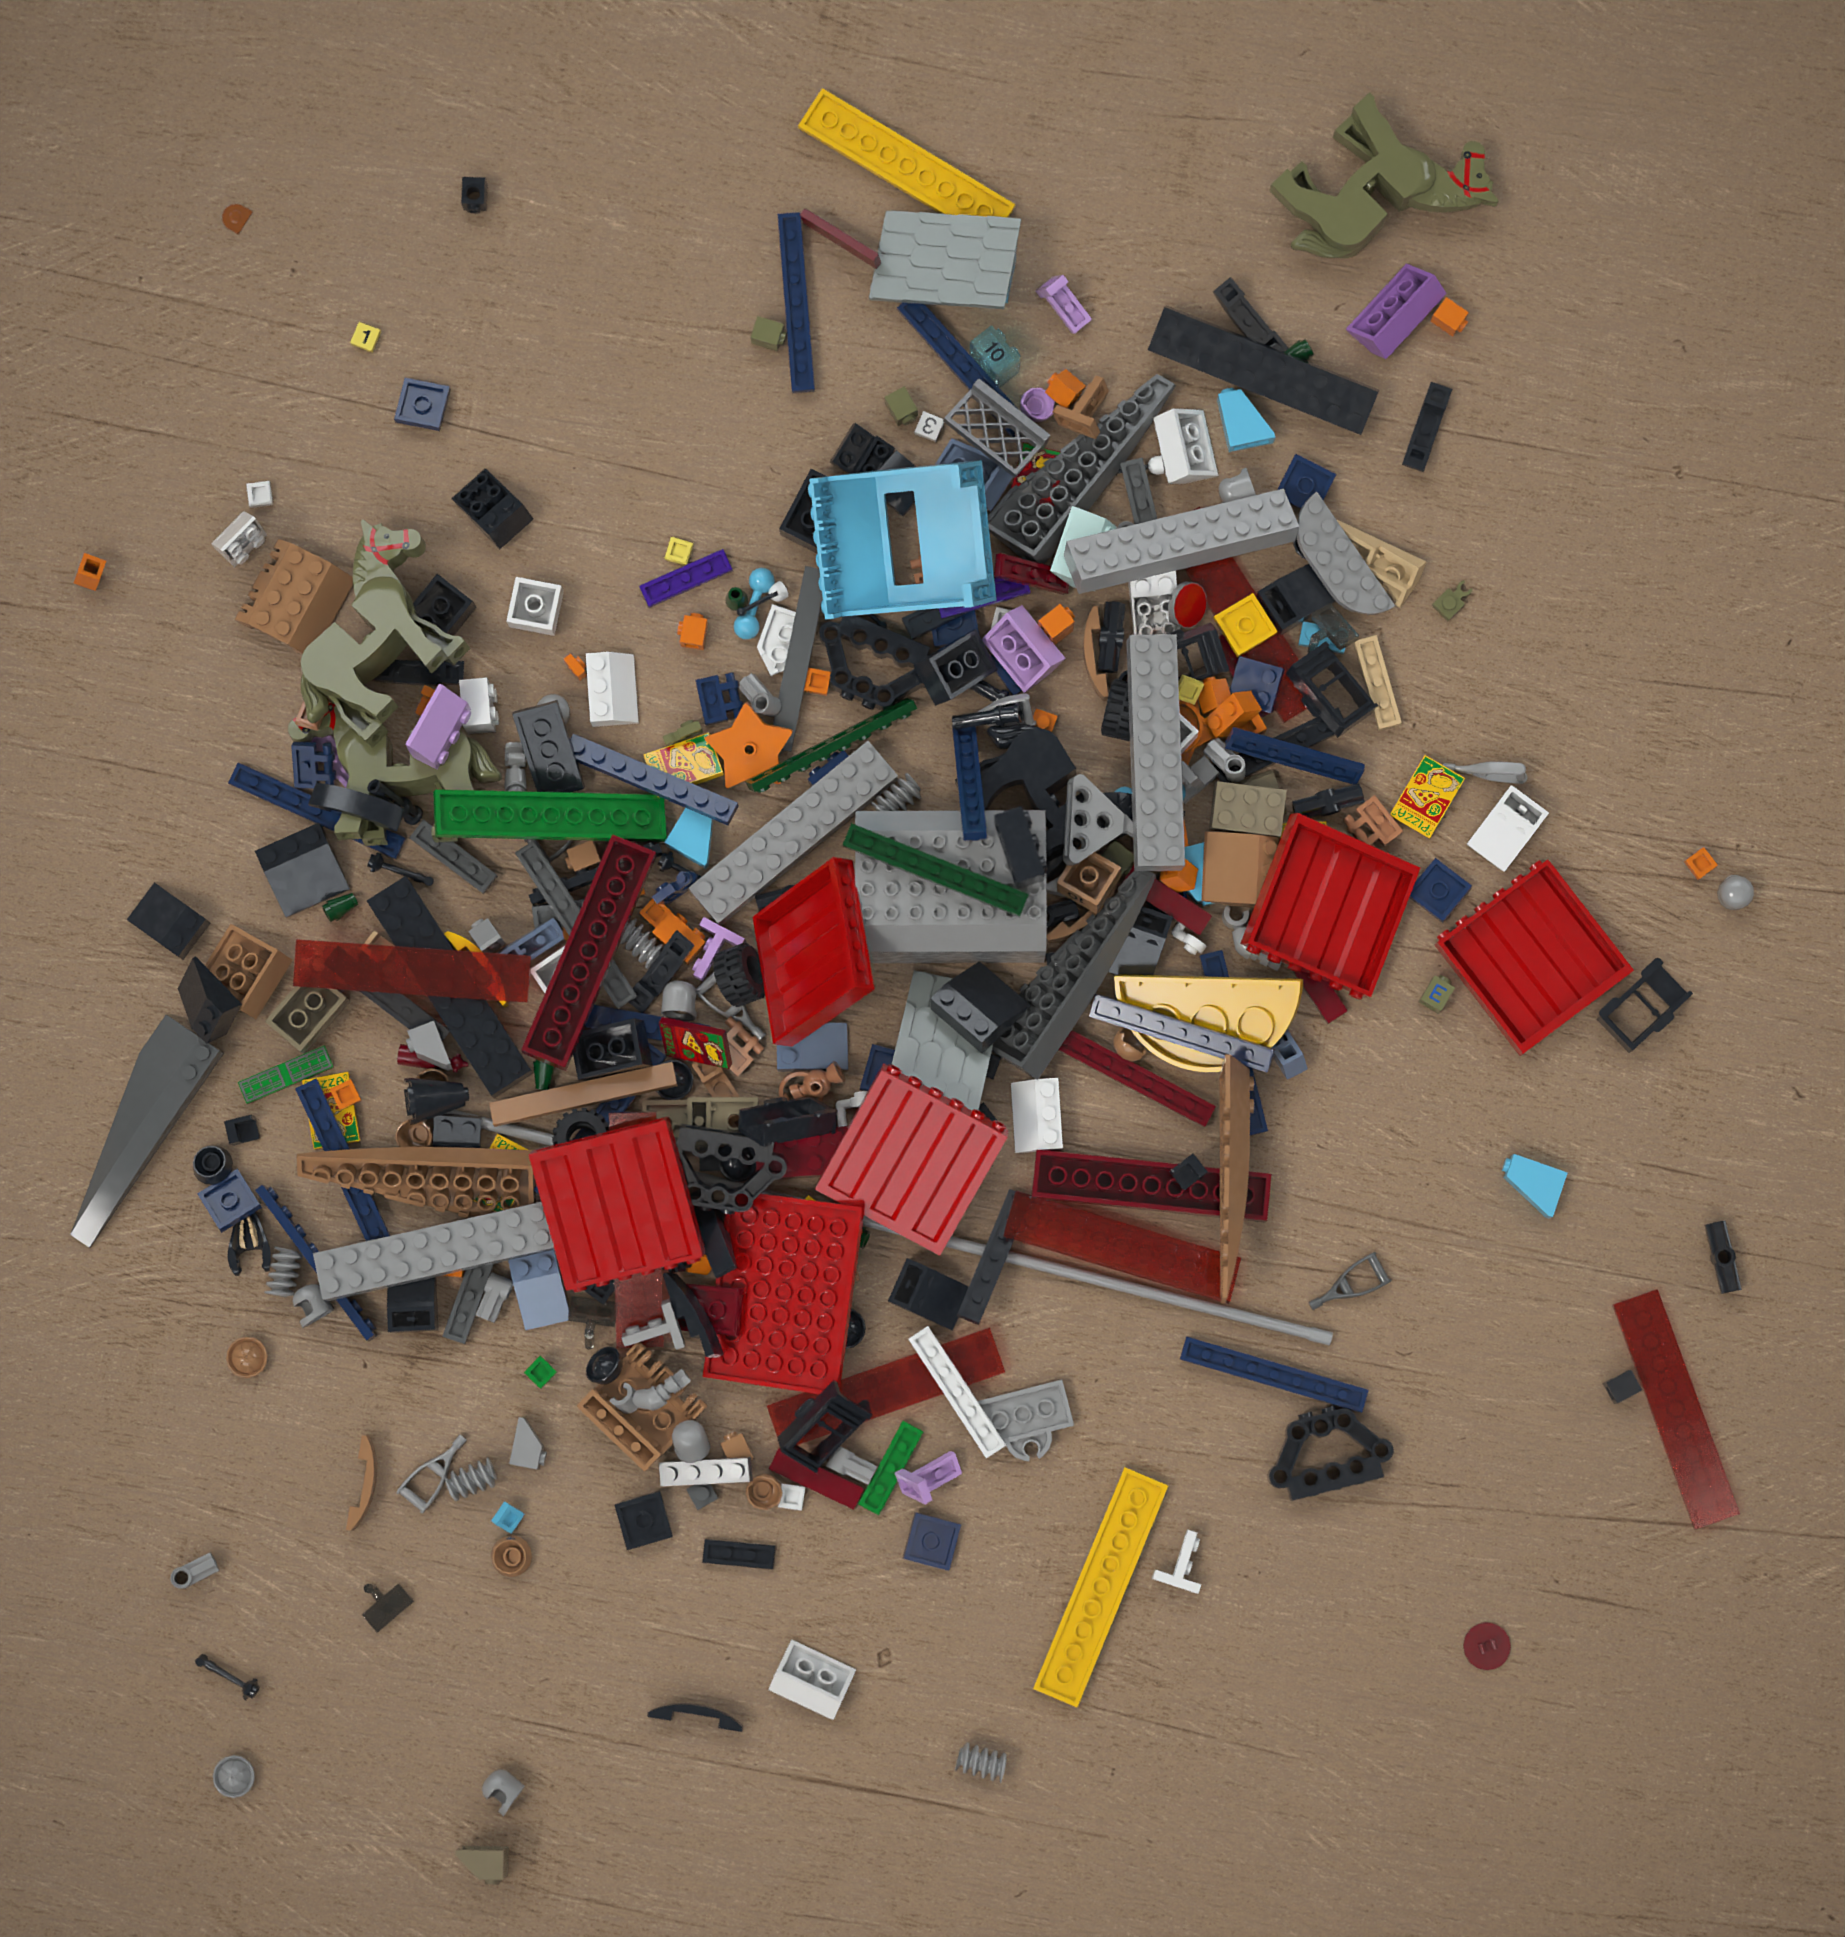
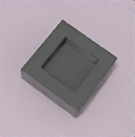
[686,1484,719,1510]

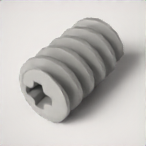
[871,773,921,811]
[620,918,664,970]
[264,1247,303,1298]
[444,1457,497,1501]
[955,1742,1007,1784]

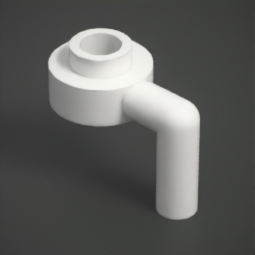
[1172,922,1207,955]
[835,1091,868,1127]

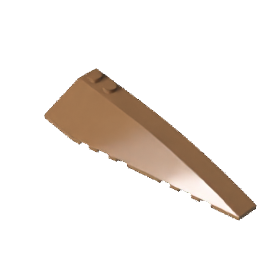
[1219,1054,1254,1304]
[297,1147,536,1218]

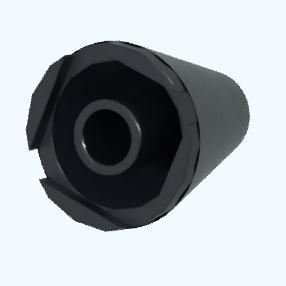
[404,1078,469,1125]

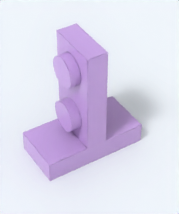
[1036,275,1092,334]
[692,917,746,982]
[895,1451,962,1505]

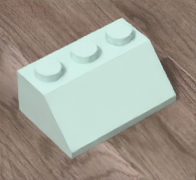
[1050,506,1117,591]

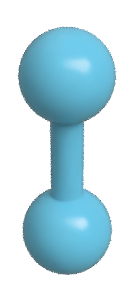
[733,568,775,640]

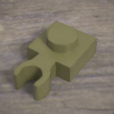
[1432,581,1472,621]
[663,720,703,747]

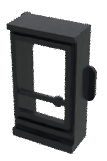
[1167,623,1230,682]
[1286,641,1378,738]
[1597,958,1693,1053]
[738,1096,838,1147]
[777,1380,873,1473]

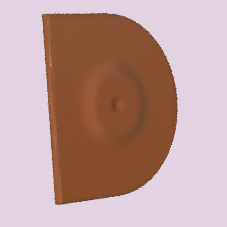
[222,204,253,234]

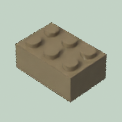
[1209,781,1287,837]
[265,968,350,1054]

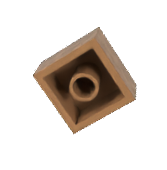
[1057,845,1121,914]

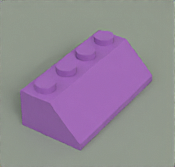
[1346,263,1447,359]

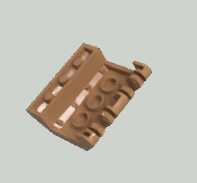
[234,539,353,655]
[576,1342,708,1472]

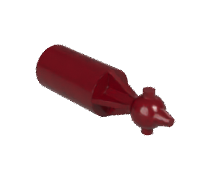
[397,1044,469,1073]

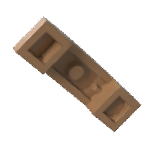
[1083,606,1108,701]
[1046,882,1118,943]
[691,1062,740,1128]
[346,1435,377,1531]

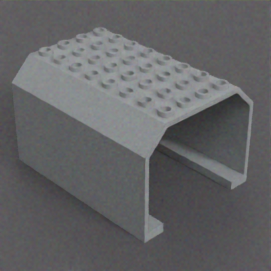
[855,810,1047,963]

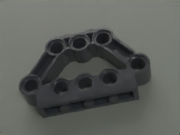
[819,615,930,710]
[674,1124,788,1215]
[1267,1406,1394,1501]

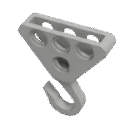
[1063,774,1133,866]

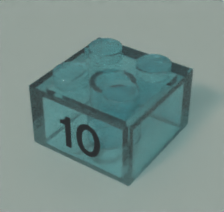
[970,325,1021,388]

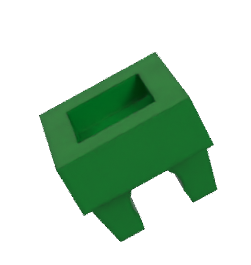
[524,1356,558,1389]

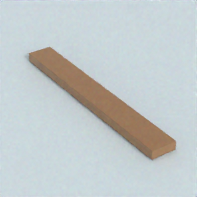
[489,1062,678,1127]

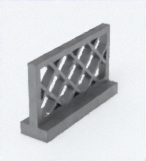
[943,379,1051,478]

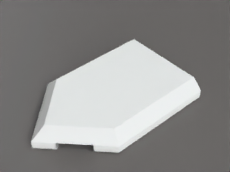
[757,604,796,676]

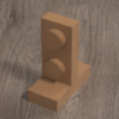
[1052,375,1109,439]

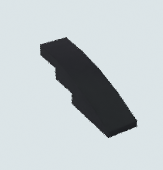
[690,1189,737,1279]
[663,1272,724,1358]

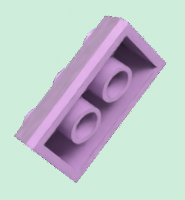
[982,605,1066,693]
[405,684,471,769]

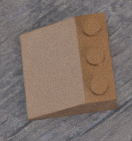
[1201,831,1279,909]
[205,924,293,1020]

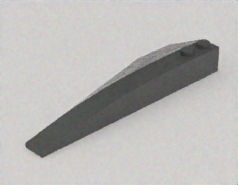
[988,374,1176,564]
[992,871,1156,1080]
[70,1015,224,1248]

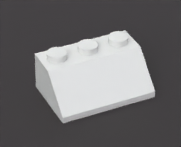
[1154,408,1218,484]
[586,652,639,727]
[1011,1078,1063,1153]
[768,1640,856,1720]

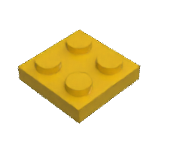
[1213,593,1277,657]

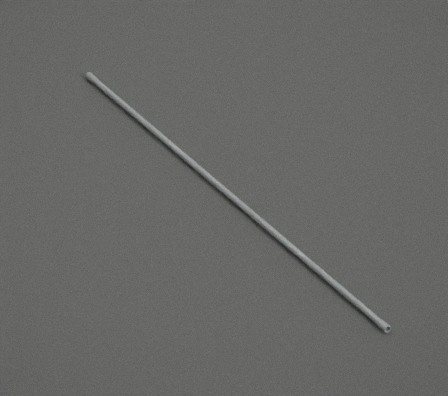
[446,1110,1333,1346]

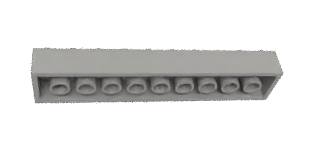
[1063,489,1300,594]
[1126,634,1185,871]
[689,741,898,926]
[313,1202,555,1302]

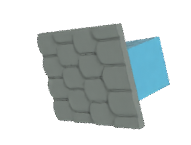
[869,211,1021,309]
[892,970,993,1110]

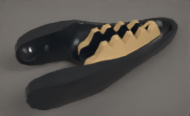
[227,1212,271,1276]

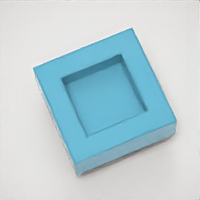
[491,1501,525,1534]

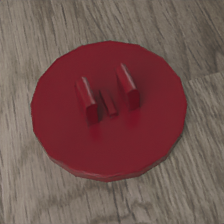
[1463,1622,1511,1670]

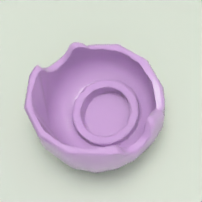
[1020,388,1055,422]

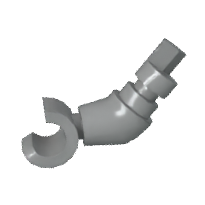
[504,742,527,792]
[1222,905,1282,971]
[610,1369,691,1414]

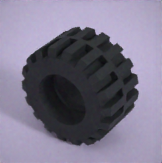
[1101,678,1130,741]
[713,943,765,1007]
[552,1108,611,1145]

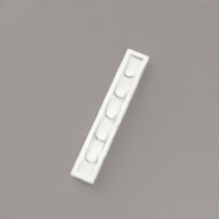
[908,1326,1006,1458]

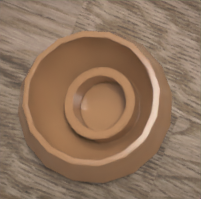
[226,1337,268,1378]
[491,1535,532,1577]

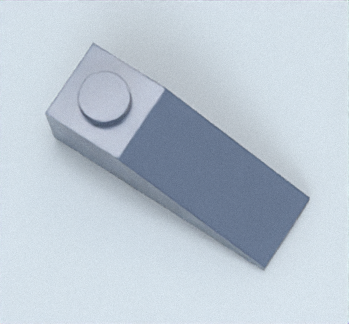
[490,918,564,976]
[1272,1030,1308,1080]

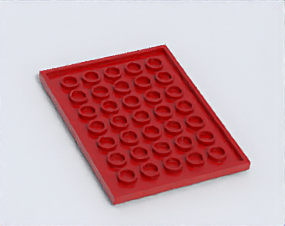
[702,1193,865,1394]

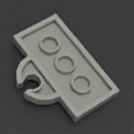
[978,1380,1074,1461]

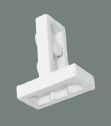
[1152,1530,1201,1594]

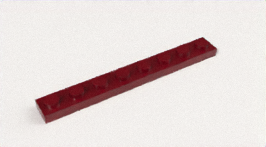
[1058,1030,1216,1128]

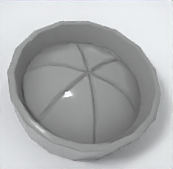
[213,1755,255,1798]

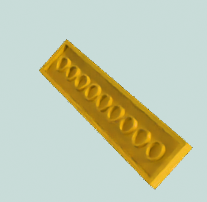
[798,88,1015,218]
[1033,1467,1168,1707]

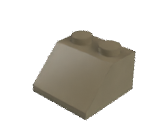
[455,1846,509,1884]

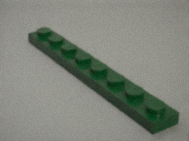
[745,698,917,793]
[842,823,1029,917]

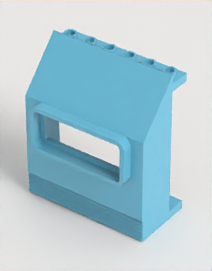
[808,460,996,619]

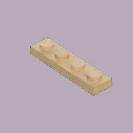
[1354,635,1402,731]

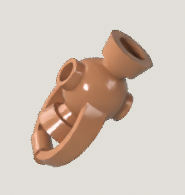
[778,1061,845,1102]

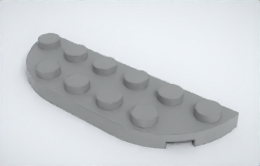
[1297,492,1395,615]

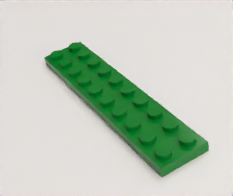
[433,789,667,842]

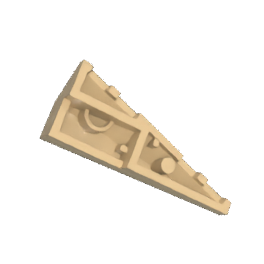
[1336,519,1427,608]

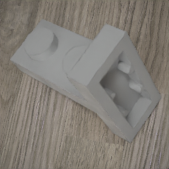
[1181,755,1220,804]
[622,1299,685,1350]

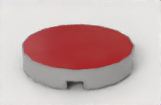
[1168,581,1207,628]

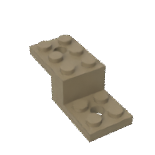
[642,1097,759,1148]

